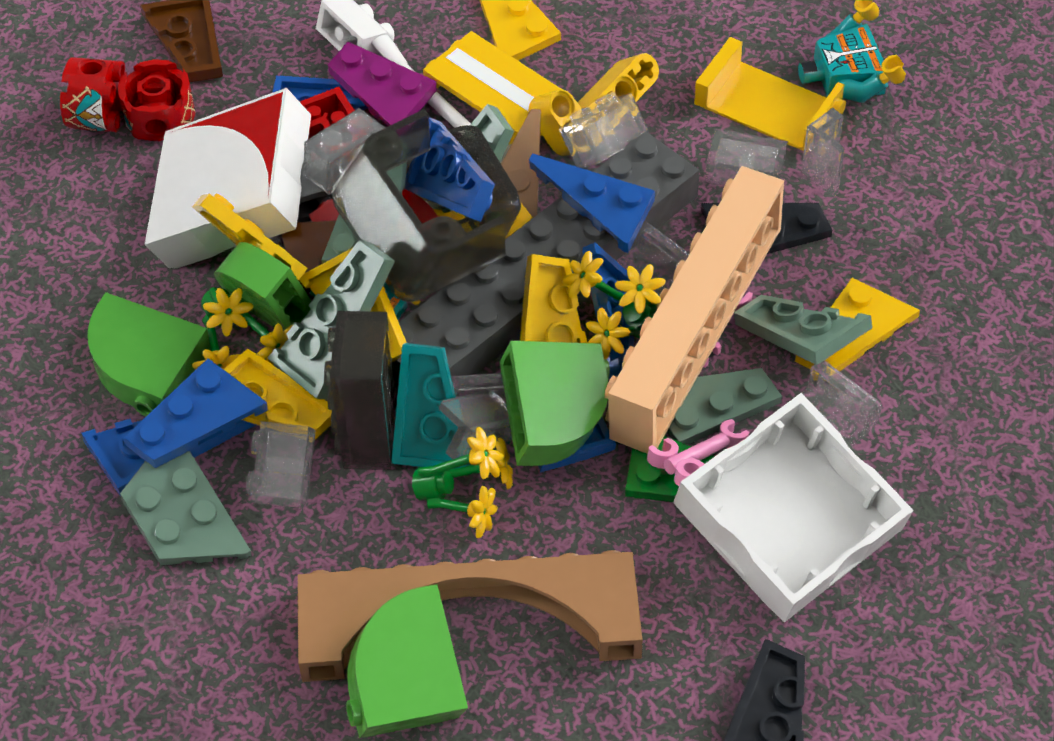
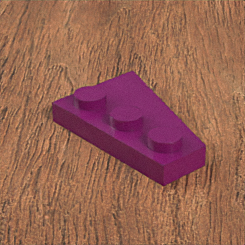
[328,42,437,135]

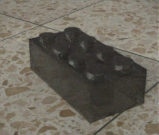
[324,311,397,470]

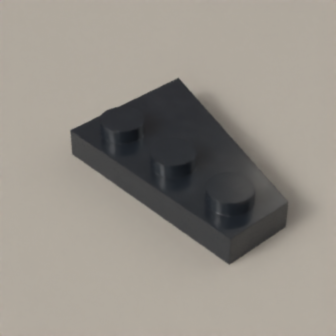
[701,203,833,254]
[723,639,805,741]

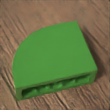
[214,242,311,331]
[88,293,211,416]
[500,341,610,466]
[346,584,468,738]

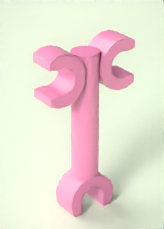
[647,419,750,486]

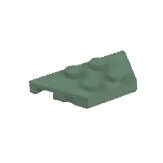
[120,451,251,565]

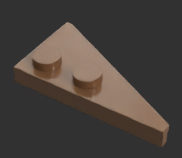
[492,109,541,218]

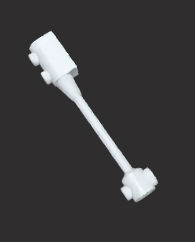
[316,0,512,177]

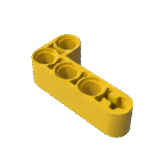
[528,53,659,156]

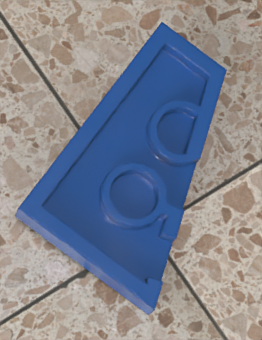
[124,358,268,468]

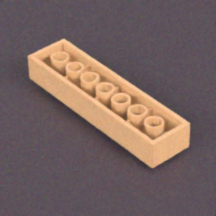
[605,166,784,454]

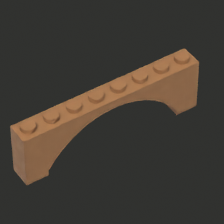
[298,550,643,682]

